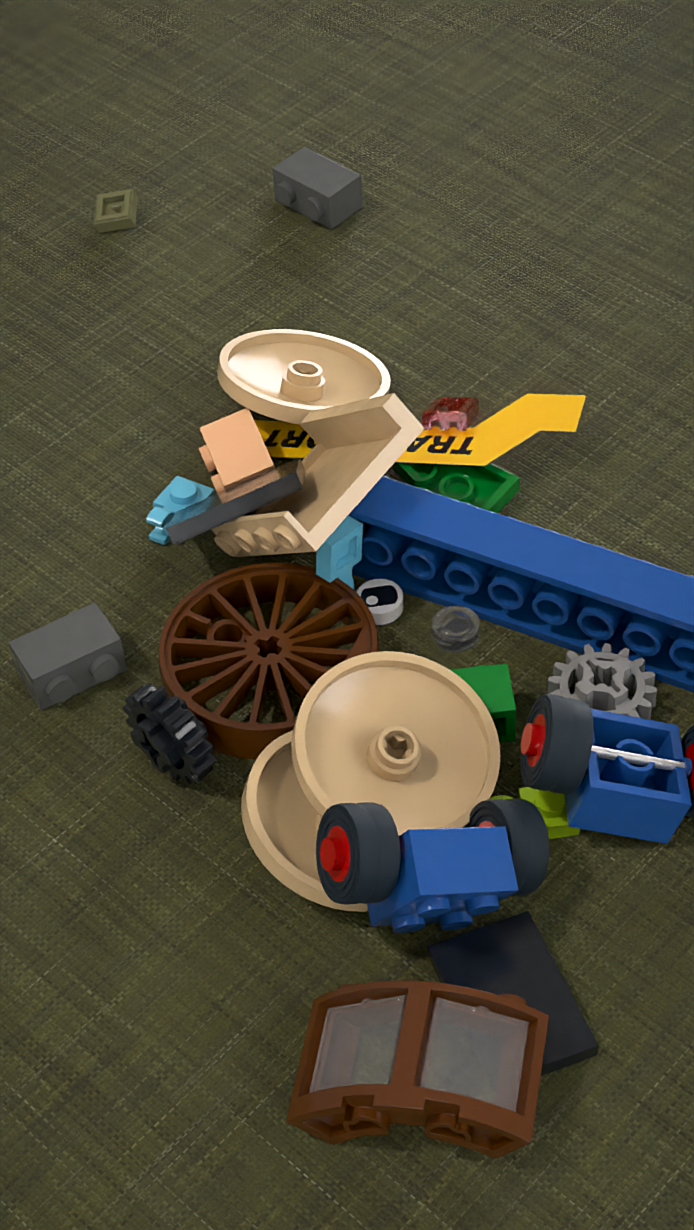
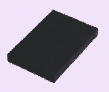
[166,458,306,544]
[428,911,598,1094]

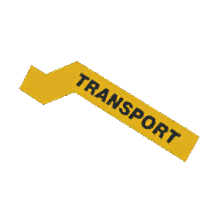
[254,394,586,466]

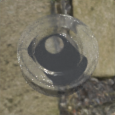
[432,606,480,652]

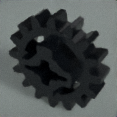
[123,683,216,786]

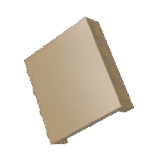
[211,393,425,557]

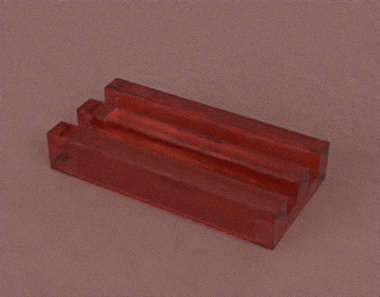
[422,397,479,431]

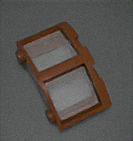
[286,980,549,1159]

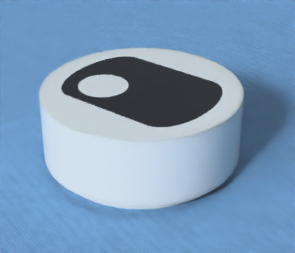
[356,579,403,625]

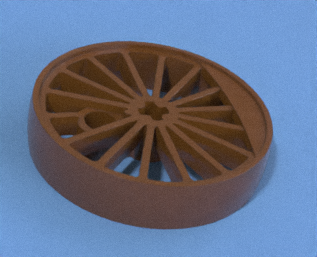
[159,563,380,760]

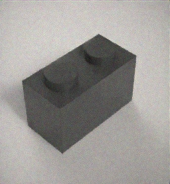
[272,147,363,230]
[8,603,127,710]

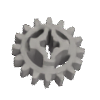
[548,643,657,720]

